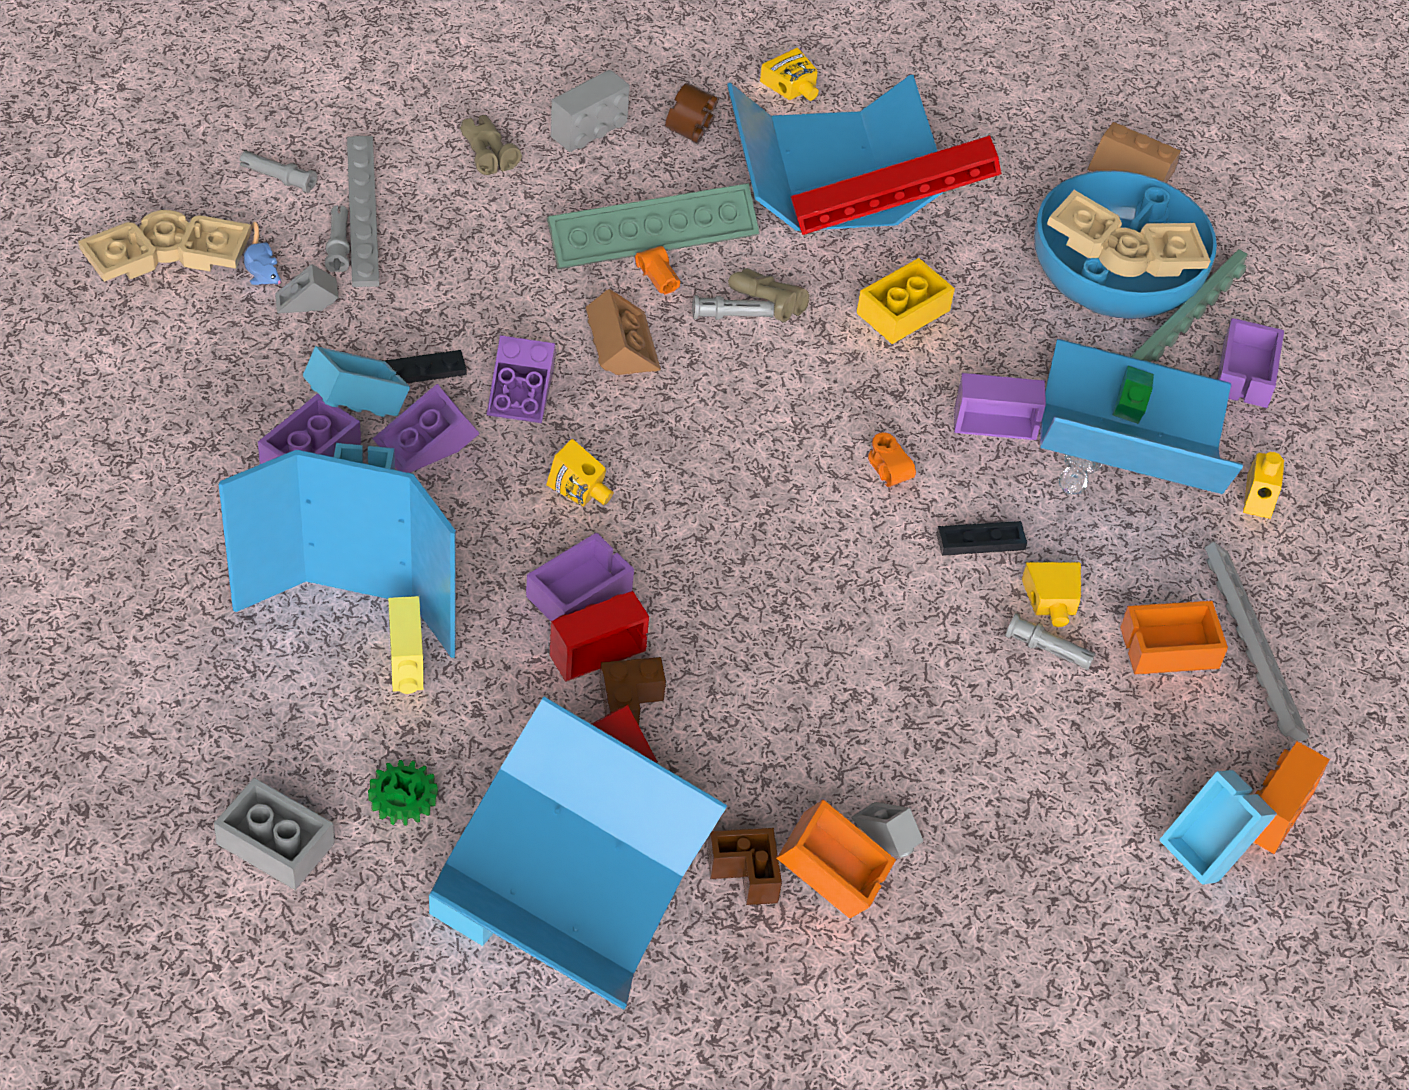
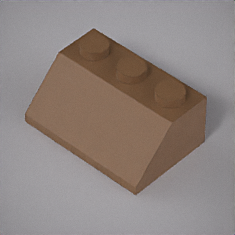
[1087,122,1181,183]
[586,289,661,375]

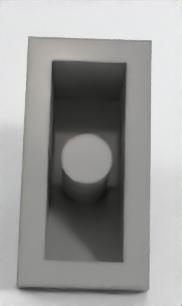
[275,264,338,314]
[851,802,923,858]

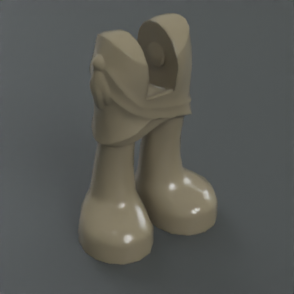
[460,115,522,175]
[728,268,809,322]

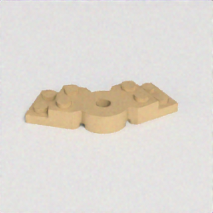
[1047,190,1211,277]
[78,210,251,282]

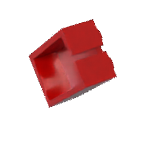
[549,590,649,682]

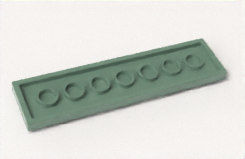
[547,183,760,269]

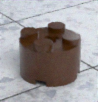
[665,83,719,143]

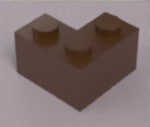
[599,657,666,725]
[707,828,782,905]

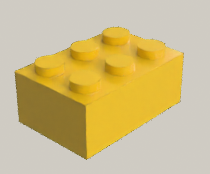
[857,258,955,344]

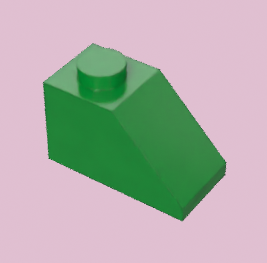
[1112,366,1154,424]

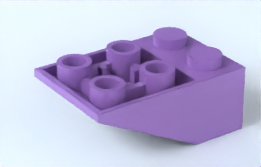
[487,335,557,423]

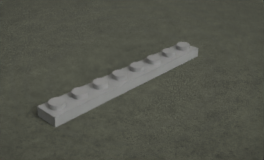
[347,136,379,287]
[1204,542,1309,741]

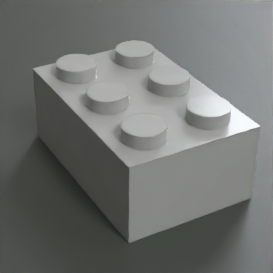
[550,69,630,152]
[214,778,334,890]

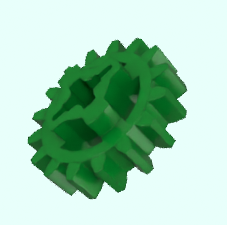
[368,760,438,826]

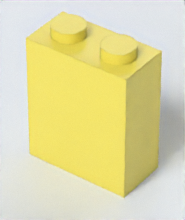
[388,596,424,694]

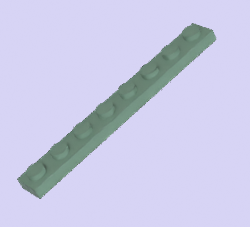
[1131,249,1247,362]

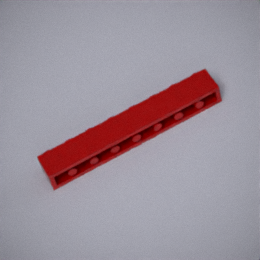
[791,135,1002,235]

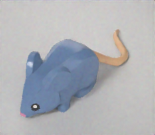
[244,222,281,285]

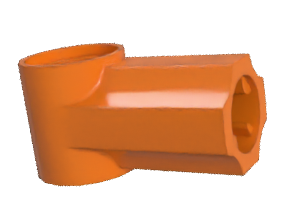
[635,246,680,295]

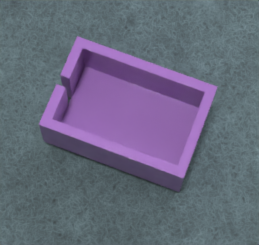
[1217,318,1284,408]
[954,373,1046,440]
[526,533,634,621]

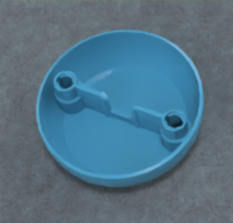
[1034,170,1217,319]

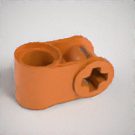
[868,432,916,487]

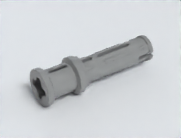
[240,151,318,193]
[325,205,350,272]
[692,295,774,320]
[1005,613,1096,670]

